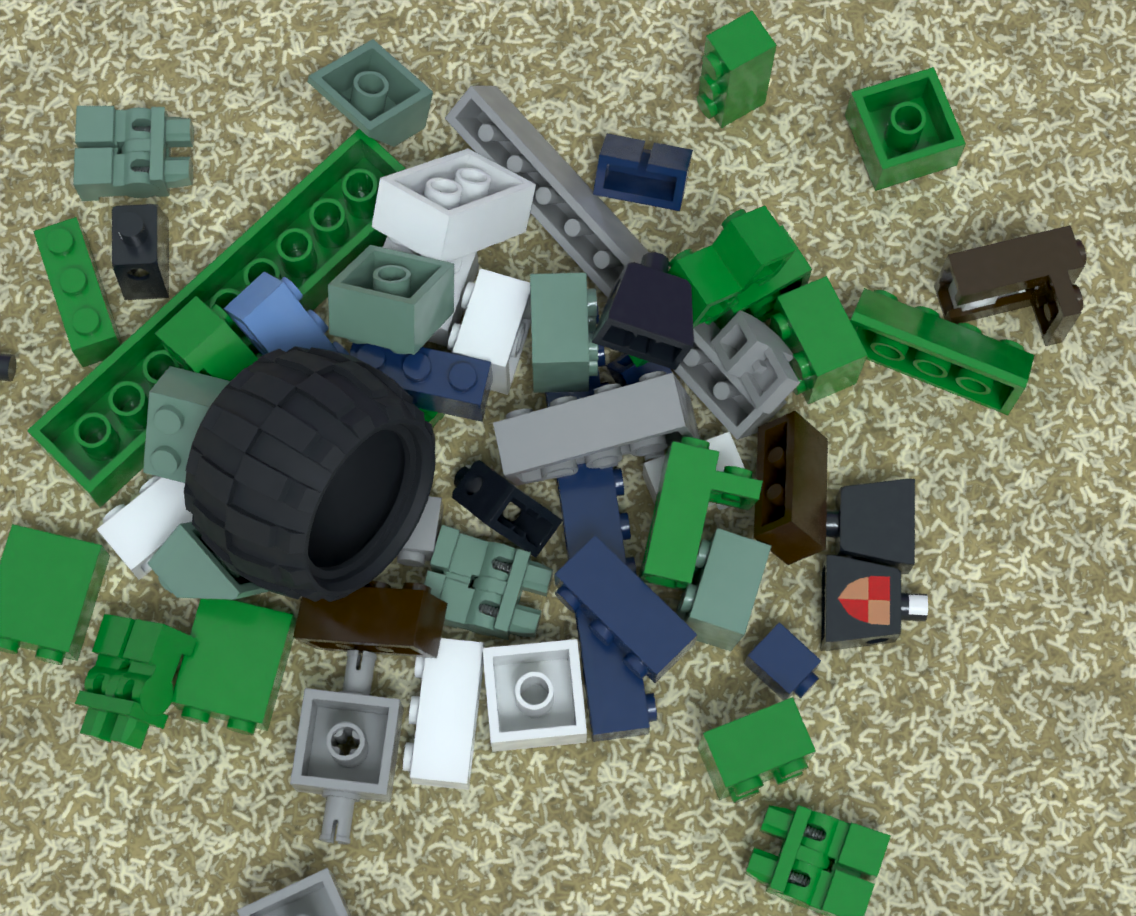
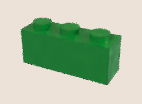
[697,10,777,128]
[33,217,122,367]

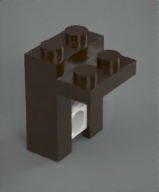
[934,225,1087,347]

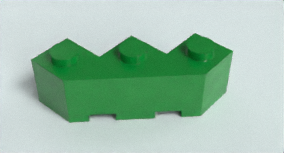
[629,205,796,367]
[155,296,263,381]

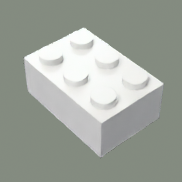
[372,148,536,262]

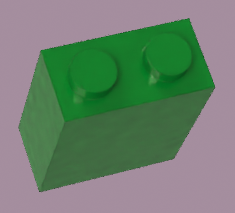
[0,524,110,665]
[171,599,296,735]

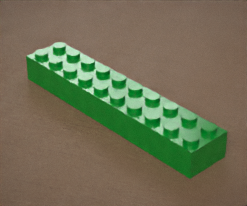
[27,129,406,508]

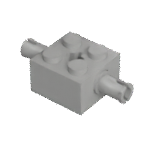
[290,650,404,845]

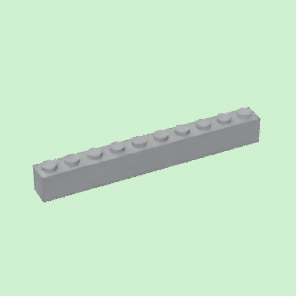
[445,86,787,440]

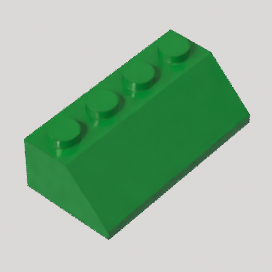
[850,288,1035,415]

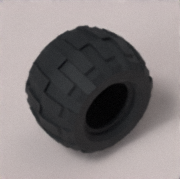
[184,346,436,602]

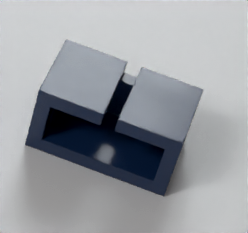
[593,133,693,211]

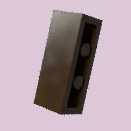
[753,411,828,565]
[293,580,448,658]

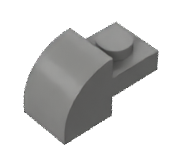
[711,310,800,415]

